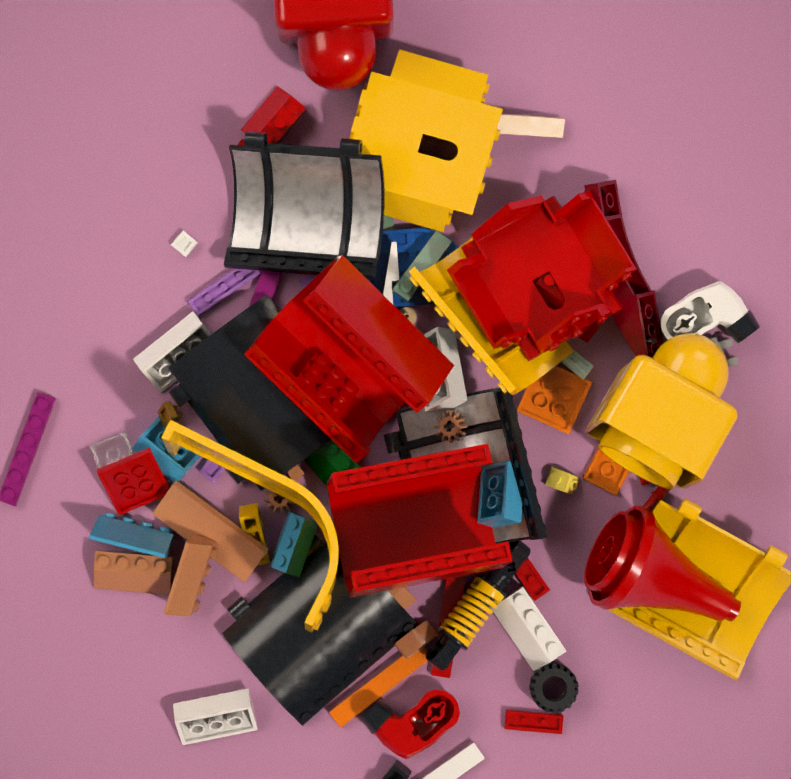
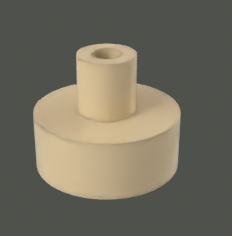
[400,307,416,324]

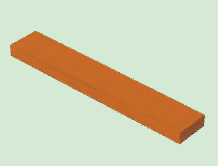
[329,647,428,728]

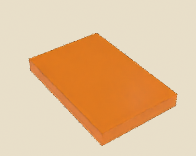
[582,448,629,496]

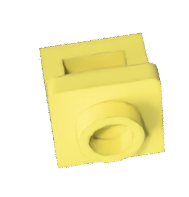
[545,467,579,495]

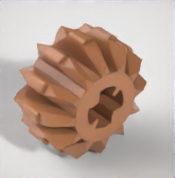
[434,410,468,443]
[264,491,295,514]

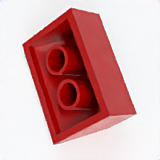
[241,86,307,144]

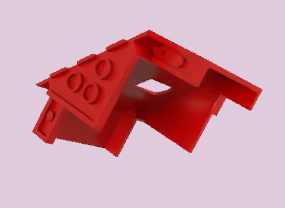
[447,191,637,362]

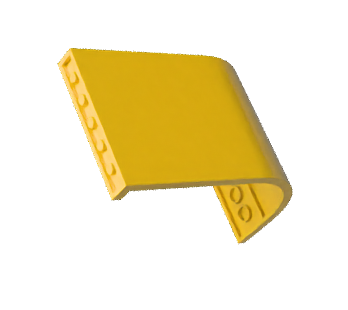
[161,420,338,633]

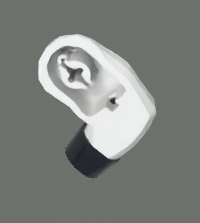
[661,281,760,343]

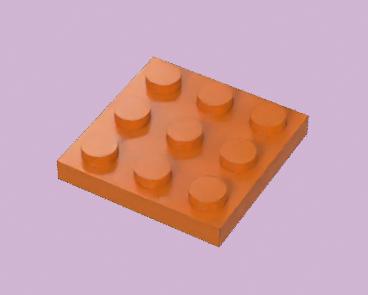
[516,366,592,435]

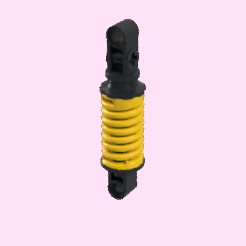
[426,541,531,671]

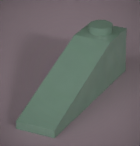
[392,230,452,303]

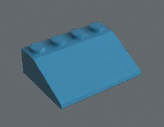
[89,512,175,558]

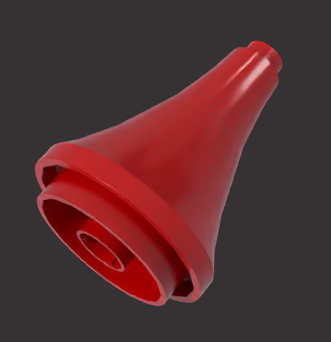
[584,505,741,622]

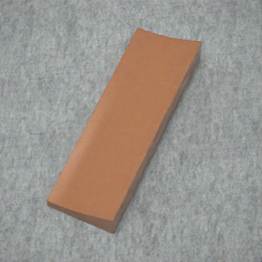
[152,481,269,583]

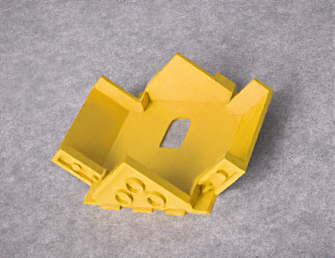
[349,49,503,232]

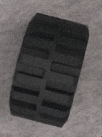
[529,663,579,713]

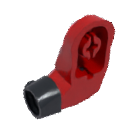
[360,689,460,759]

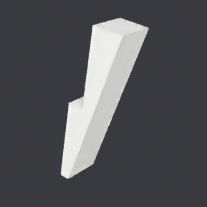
[383,242,399,304]

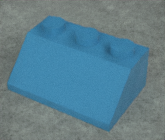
[132,417,201,483]
[269,511,318,577]

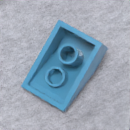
[477,461,522,528]

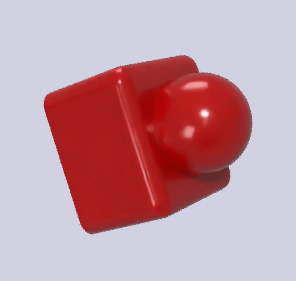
[274,0,394,91]

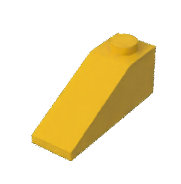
[239,503,270,566]

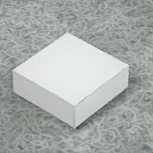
[171,231,198,257]

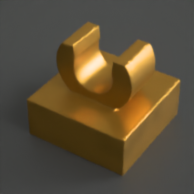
[157,401,183,428]

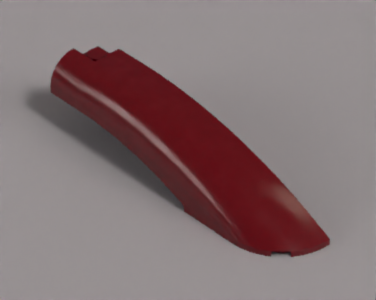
[584,180,662,358]

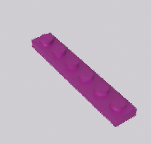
[0,392,56,507]

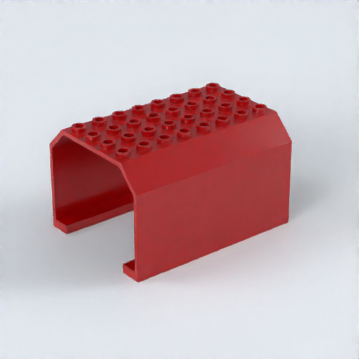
[244,255,454,463]
[327,444,512,598]

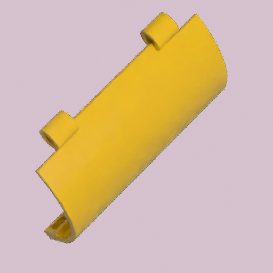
[409,237,574,395]
[608,498,791,681]

